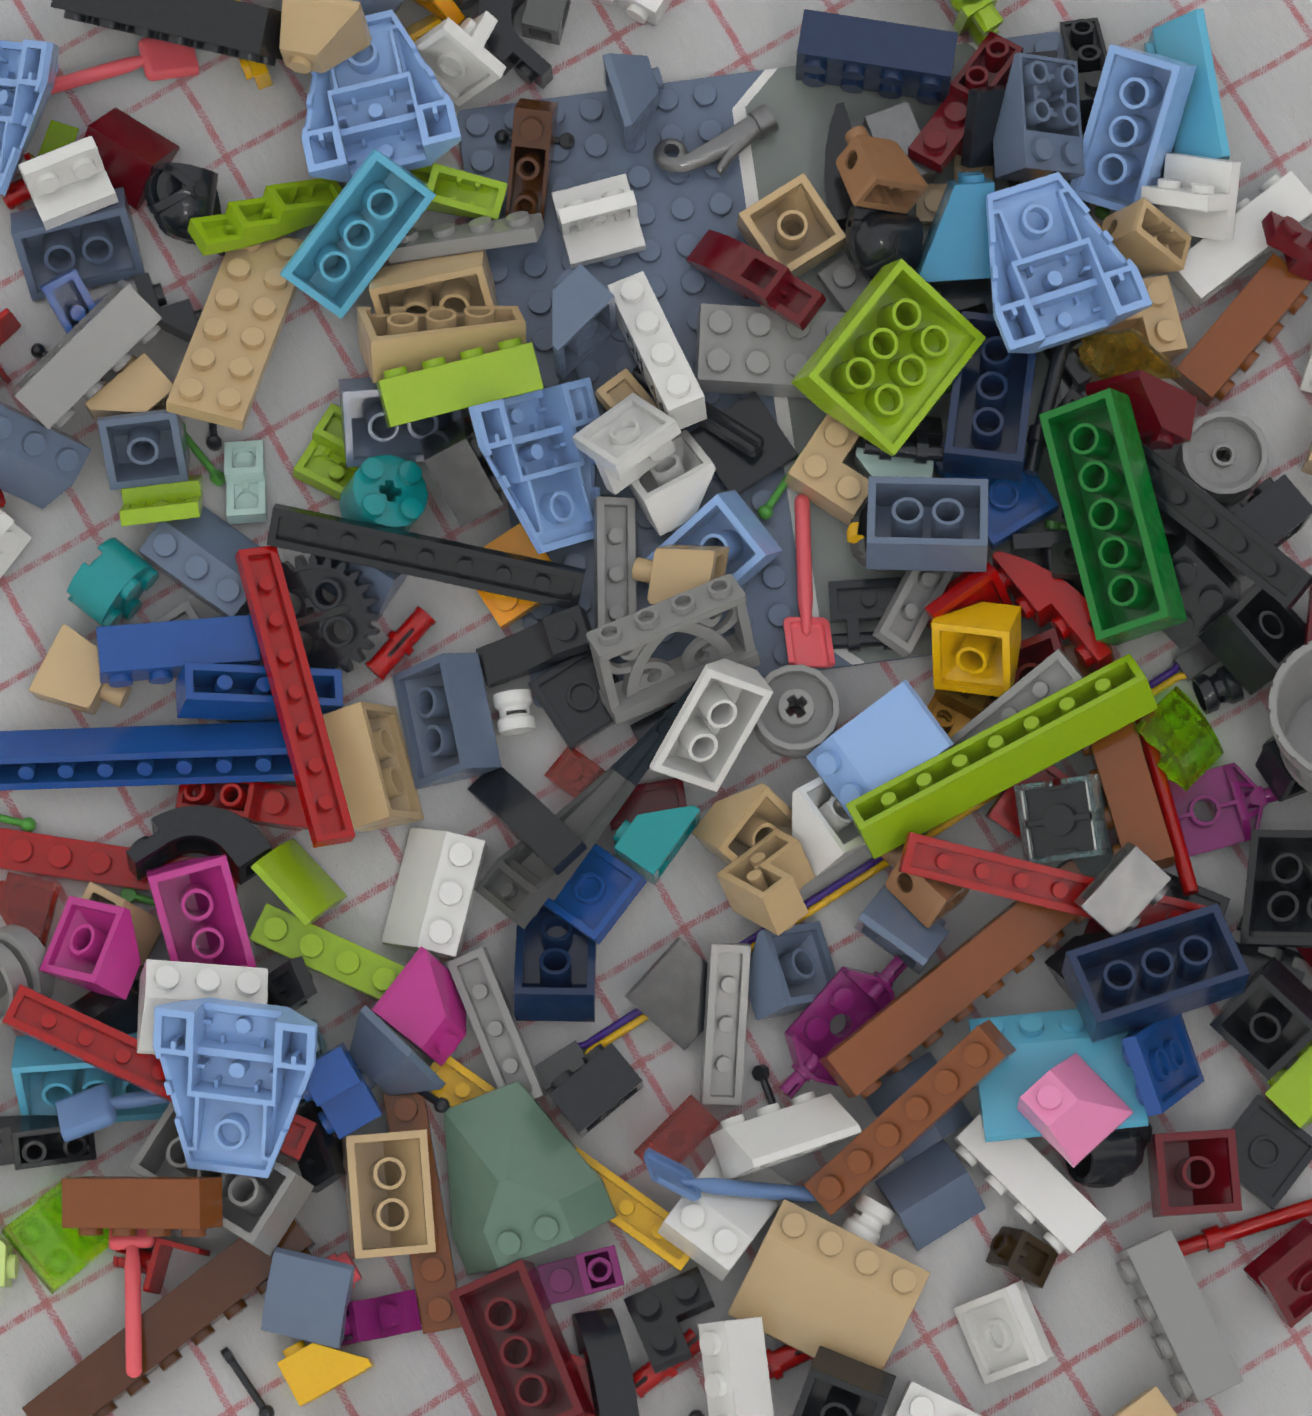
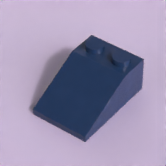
[513,905,597,1022]

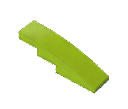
[409,163,508,220]
[187,178,343,256]

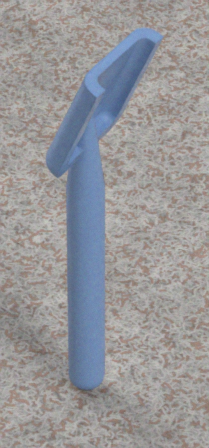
[56,1083,170,1143]
[644,1147,817,1203]

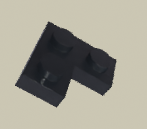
[624,1266,715,1374]

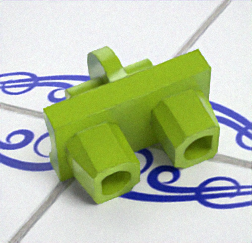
[950,0,1004,46]

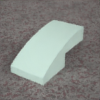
[224,440,267,524]

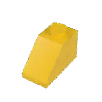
[277,1340,375,1406]

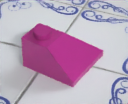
[39,896,141,1000]
[371,946,466,1067]

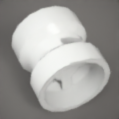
[493,689,537,736]
[841,1193,895,1245]

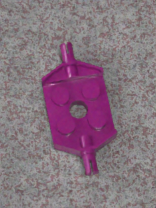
[1168,763,1278,857]
[779,955,908,1099]

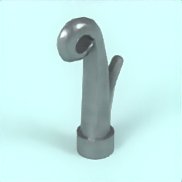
[653,104,779,175]

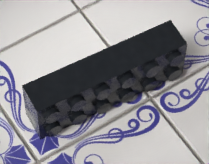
[51,0,283,66]

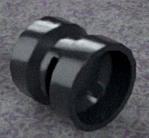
[1191,666,1244,715]

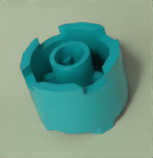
[339,455,428,531]
[67,537,159,626]

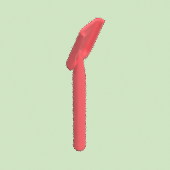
[51,37,199,95]
[783,494,835,668]
[108,1228,156,1378]

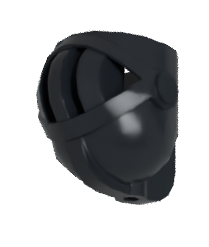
[144,162,221,245]
[845,204,923,282]
[1066,1121,1152,1188]

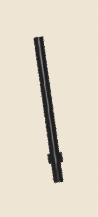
[1023,341,1071,476]

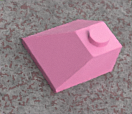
[1017,1053,1133,1168]

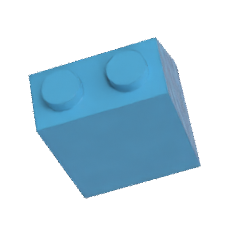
[915,171,995,282]

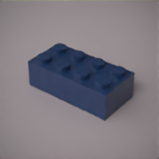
[796,9,958,105]
[942,311,1036,481]
[1062,903,1250,1043]

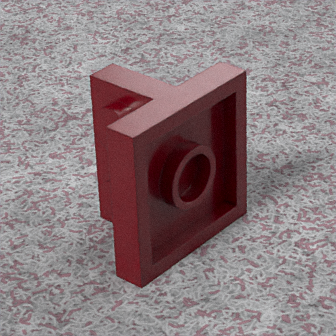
[1243,1218,1312,1328]

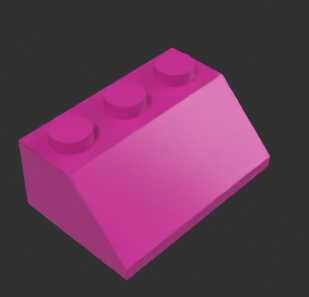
[146,854,256,967]

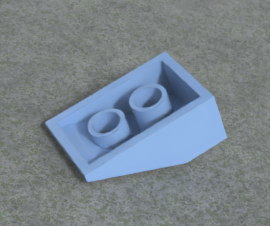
[646,490,783,587]
[806,680,954,821]

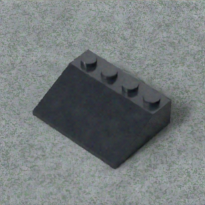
[1240,830,1312,948]

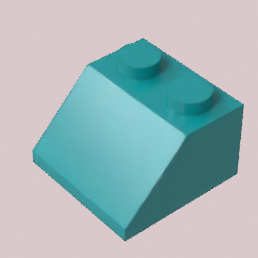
[613,805,700,885]

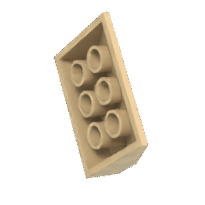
[727,1199,930,1370]

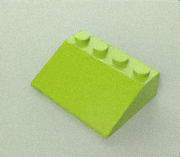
[791,258,986,456]

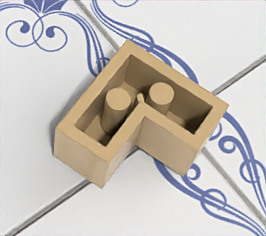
[1094,274,1188,369]
[785,414,868,526]
[716,829,815,936]

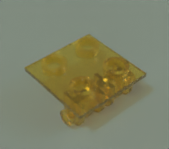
[1079,328,1182,380]

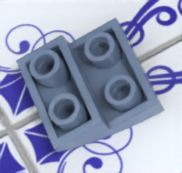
[261,1247,355,1349]

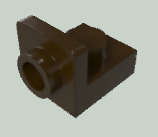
[986,1226,1058,1289]

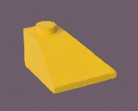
[931,602,1022,697]

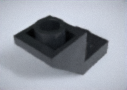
[133,273,202,343]

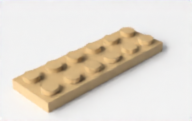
[166,235,304,431]

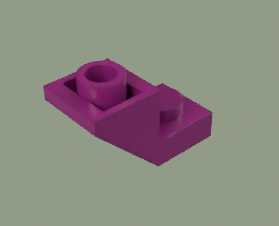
[537,1245,625,1305]
[341,1289,422,1346]

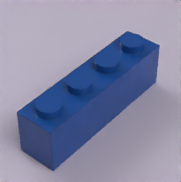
[96,615,260,688]
[176,662,344,722]

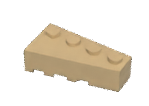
[357,306,526,383]

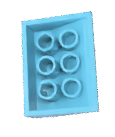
[968,1009,1149,1142]

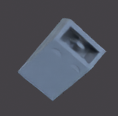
[993,52,1085,182]

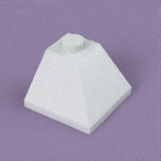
[628,429,716,536]
[792,777,866,877]

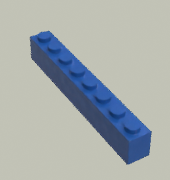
[0,721,295,791]

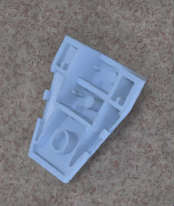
[301,9,462,183]
[0,39,60,195]
[985,172,1152,354]
[468,377,600,554]
[153,997,318,1178]

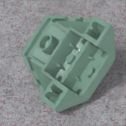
[444,1080,617,1275]

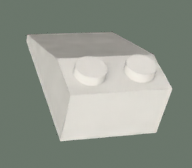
[657,1154,792,1281]

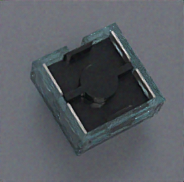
[1014,774,1110,864]

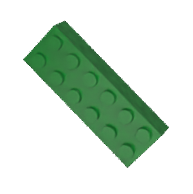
[1039,388,1188,646]

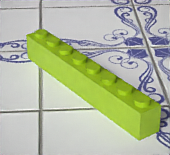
[845,653,1158,859]

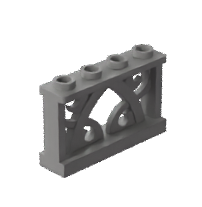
[586,574,761,725]

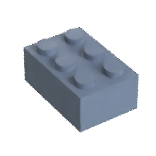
[866,476,988,572]

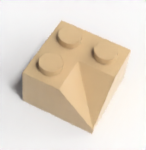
[736,173,846,278]

